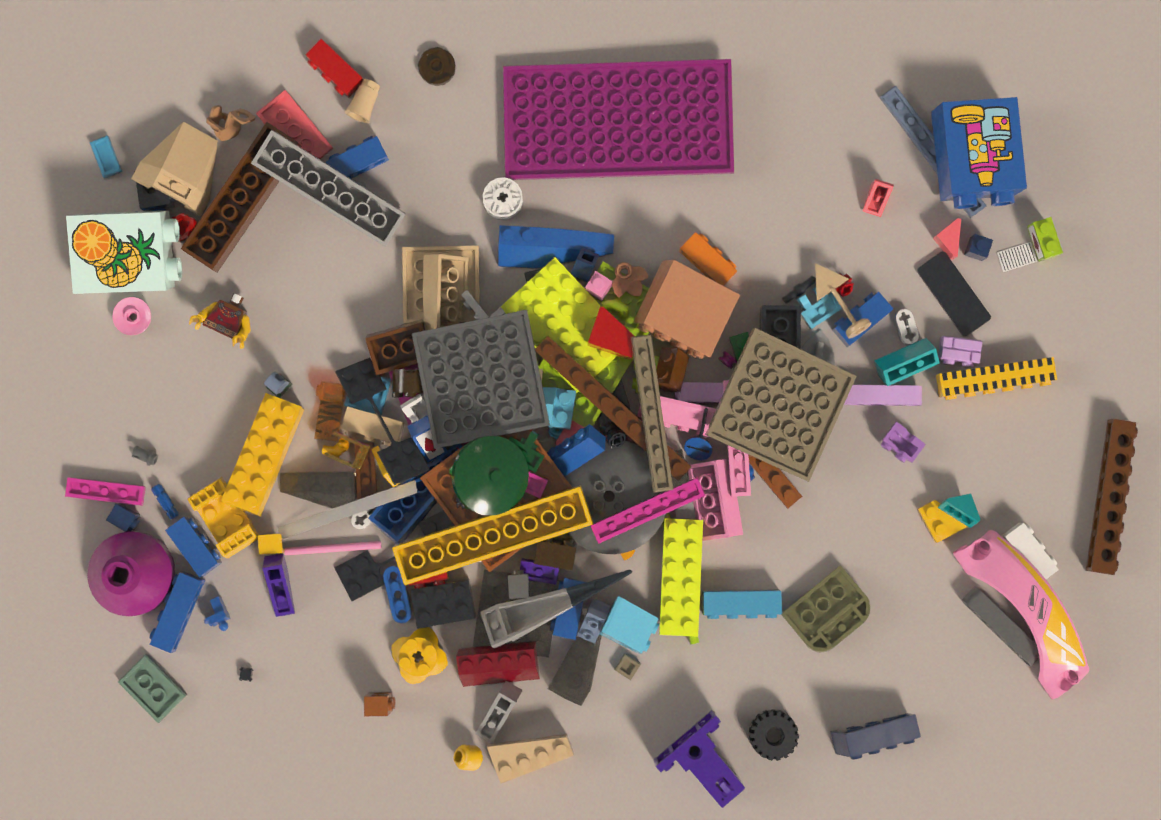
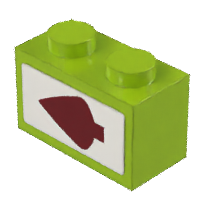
[1027,217,1063,262]

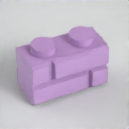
[938,336,982,367]

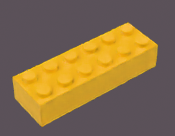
[221,393,304,517]

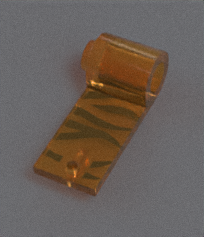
[314,381,345,442]

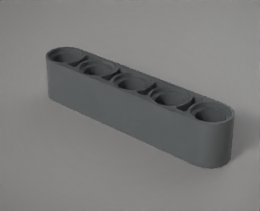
[961,587,1039,667]

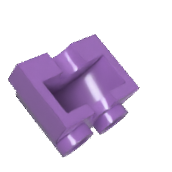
[880,422,926,463]

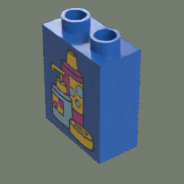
[931,97,1027,209]

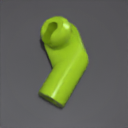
[602,299,629,317]

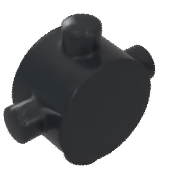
[239,667,254,682]

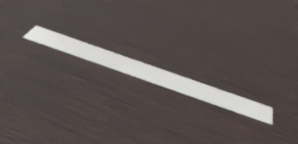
[278,480,417,539]

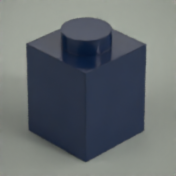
[964,234,993,261]
[571,248,599,282]
[106,504,140,532]

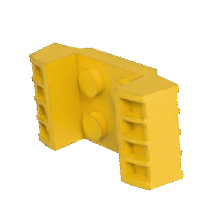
[187,476,258,559]

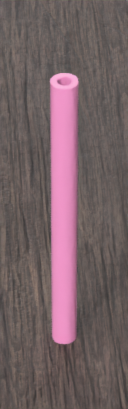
[284,541,382,555]

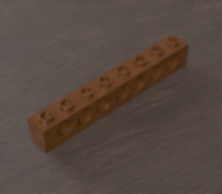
[1086,419,1138,575]

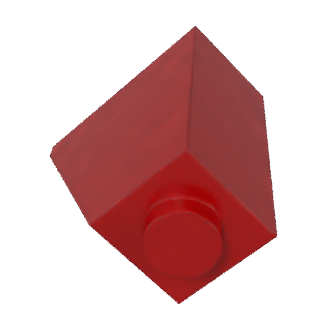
[587,306,635,360]

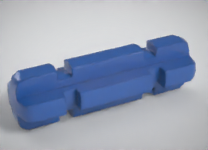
[151,484,179,519]

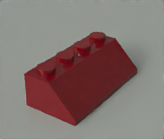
[456,641,540,687]

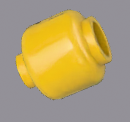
[453,744,483,771]

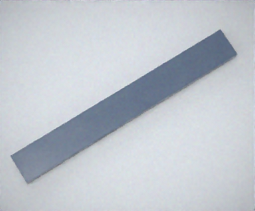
[880,86,987,218]

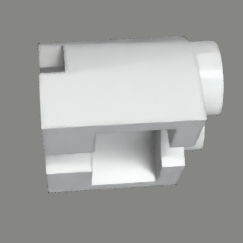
[400,393,428,423]

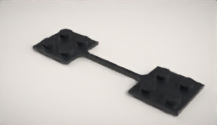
[335,357,430,485]
[334,510,455,602]

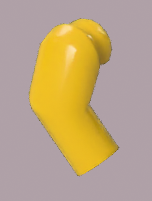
[322,438,349,457]

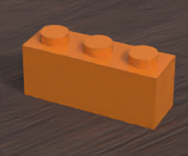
[679,232,737,286]

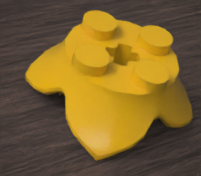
[391,627,448,684]

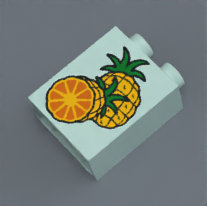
[66,210,182,294]

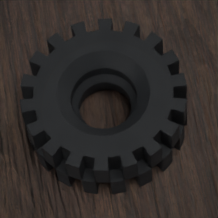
[749,709,799,761]

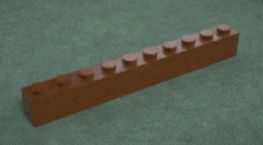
[535,335,691,481]

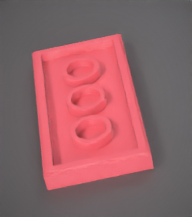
[256,90,333,159]

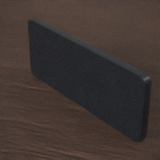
[917,251,991,337]

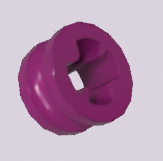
[718,351,737,369]

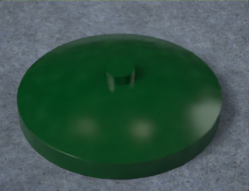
[452,436,529,516]

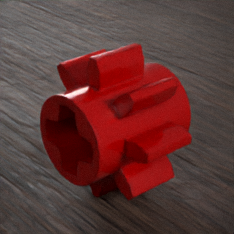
[835,273,854,297]

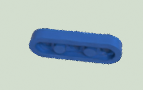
[383,566,412,623]

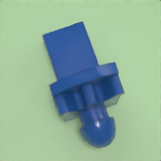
[204,596,231,631]

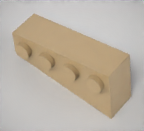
[487,734,574,784]

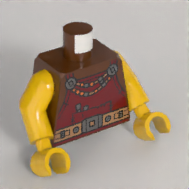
[189,293,251,349]

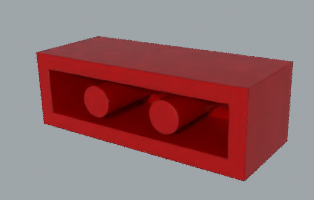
[305,39,363,98]

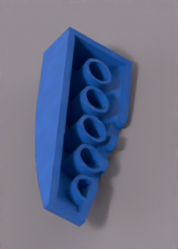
[498,225,614,269]
[368,444,463,544]

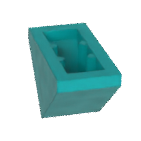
[938,494,980,528]

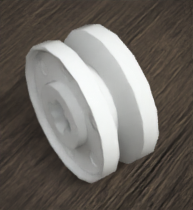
[483,177,523,220]

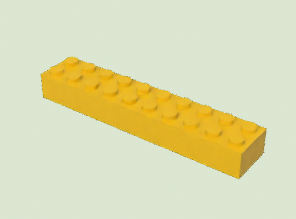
[392,485,593,585]

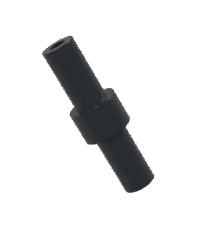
[782,275,816,304]

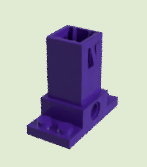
[653,710,745,808]

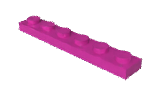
[590,478,705,544]

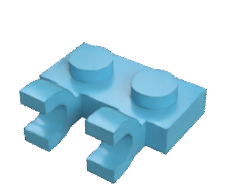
[796,287,842,329]

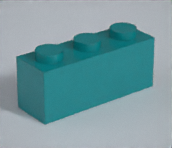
[874,338,940,386]

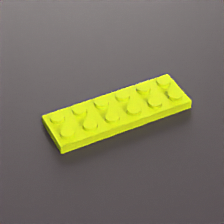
[659,518,703,637]

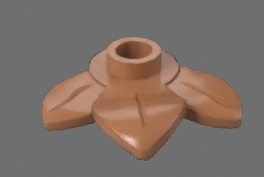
[612,262,649,297]

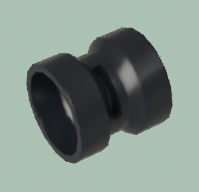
[600,422,626,449]

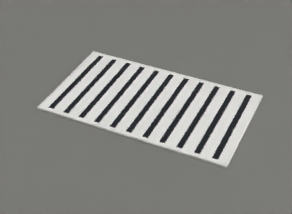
[997,242,1037,272]

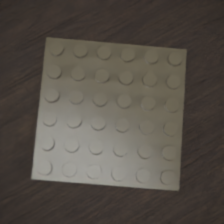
[705,328,856,482]

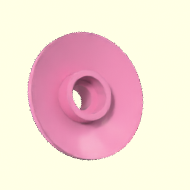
[112,297,151,335]

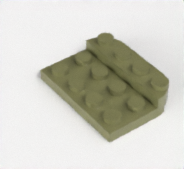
[781,565,870,653]

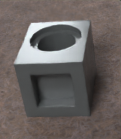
[508,570,530,599]

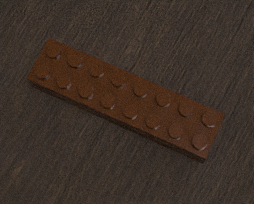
[181,122,302,273]

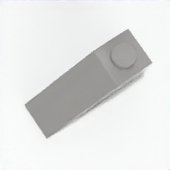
[475,681,522,743]

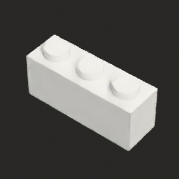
[1001,523,1059,579]

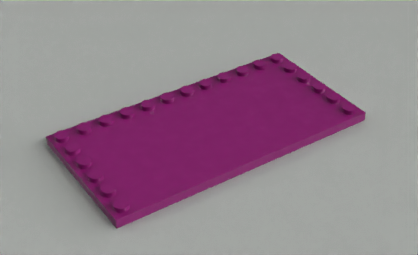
[503,59,734,180]

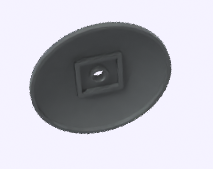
[565,440,666,554]

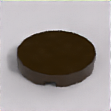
[418,47,456,86]

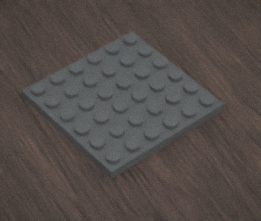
[412,310,550,449]

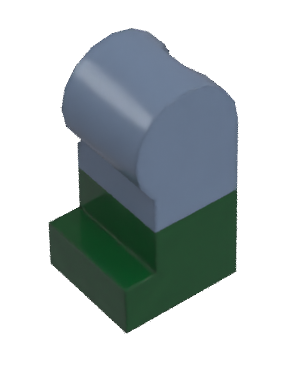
[264,371,292,398]

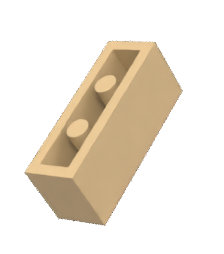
[341,406,405,446]

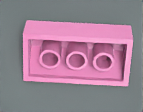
[637,396,716,437]
[688,459,743,541]

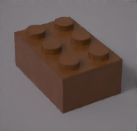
[365,319,426,375]

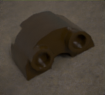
[392,369,423,398]

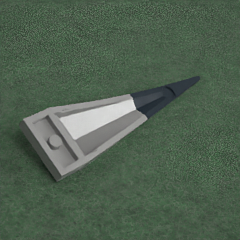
[480,570,633,648]

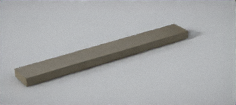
[631,335,673,493]

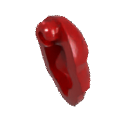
[170,213,197,242]

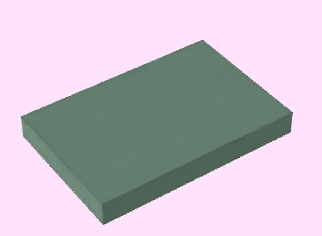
[118,654,187,723]

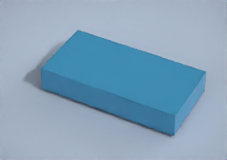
[90,136,122,178]

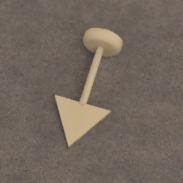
[815,263,871,338]

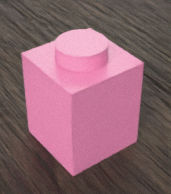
[585,271,612,301]

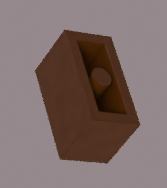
[656,347,689,392]

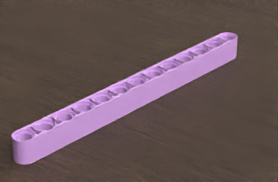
[675,382,922,406]

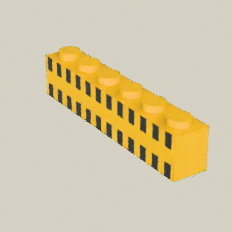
[936,357,1057,400]

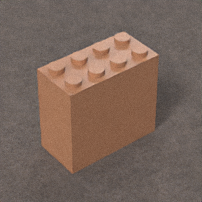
[633,260,740,359]

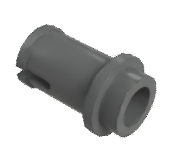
[132,446,158,466]

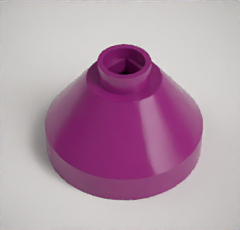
[87,531,176,616]

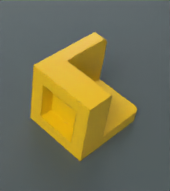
[258,534,285,555]

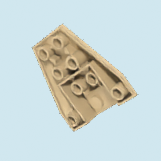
[131,122,218,217]

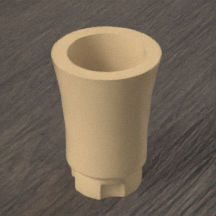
[345,79,380,124]

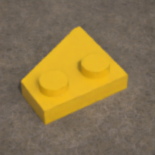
[917,500,968,543]

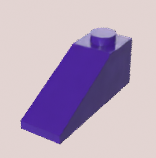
[262,553,295,617]

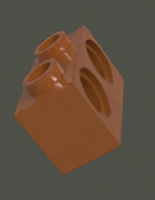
[364,692,396,717]

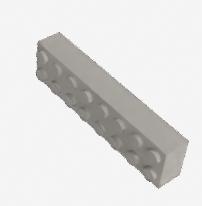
[251,130,406,247]

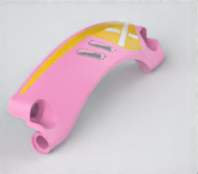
[953,530,1089,699]

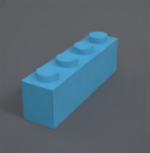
[702,590,782,619]

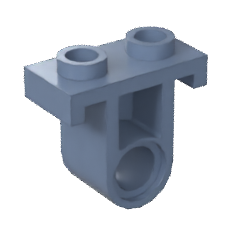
[577,598,611,643]

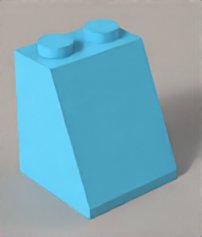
[599,596,659,654]

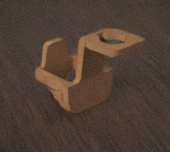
[206,105,256,141]

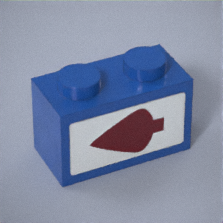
[407,415,448,463]

